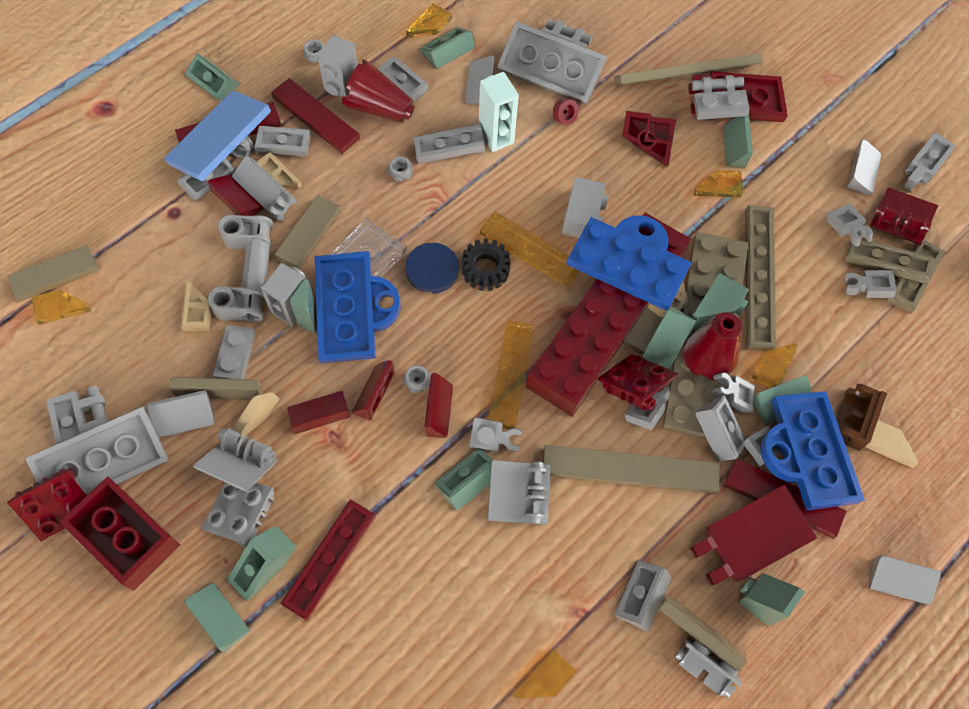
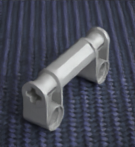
[208,215,273,323]

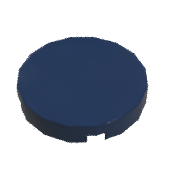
[406,243,459,294]

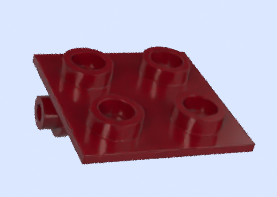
[870,187,939,245]
[597,354,678,411]
[7,467,87,541]

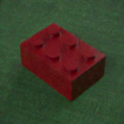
[59,476,181,591]

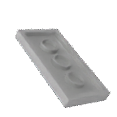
[497,21,607,105]
[25,407,170,495]

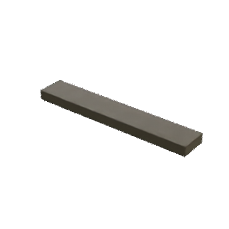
[614,53,762,86]
[745,205,776,352]
[543,445,719,494]

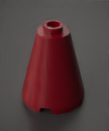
[342,59,415,122]
[682,312,742,380]

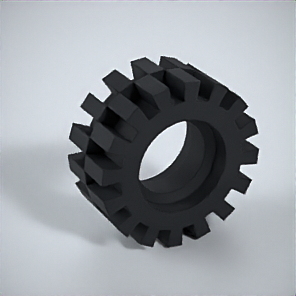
[462,238,511,291]

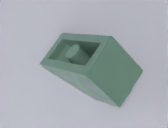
[692,273,749,329]
[227,526,297,601]
[738,573,805,626]

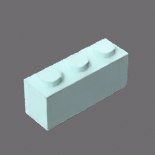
[479,72,519,152]

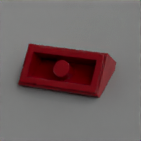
[207,174,264,216]
[352,360,395,420]
[424,373,453,438]
[287,390,350,434]

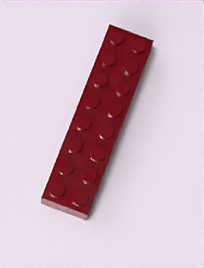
[525,212,691,417]

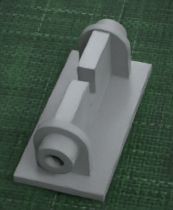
[674,636,742,698]

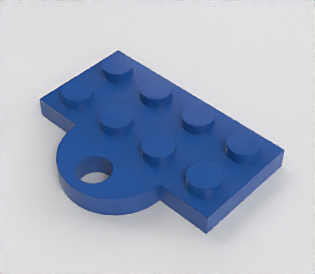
[566,216,692,311]
[314,251,401,364]
[760,391,865,511]

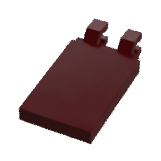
[688,71,788,122]
[690,485,817,586]

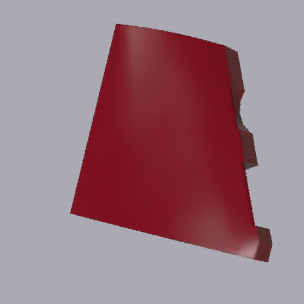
[622,111,676,166]

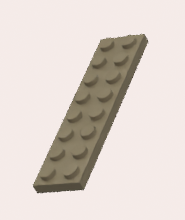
[662,232,748,439]

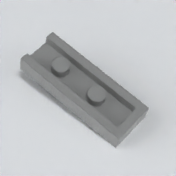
[414,124,486,164]
[232,156,297,221]

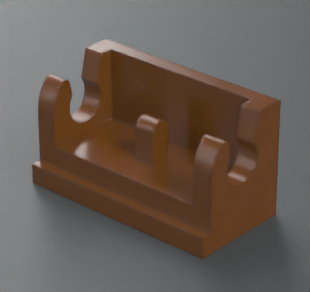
[836,384,887,451]

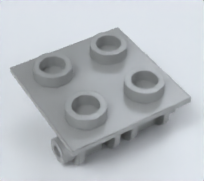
[193,428,278,492]
[488,460,551,525]
[201,482,275,548]

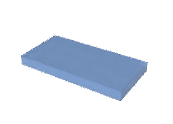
[164,90,271,181]

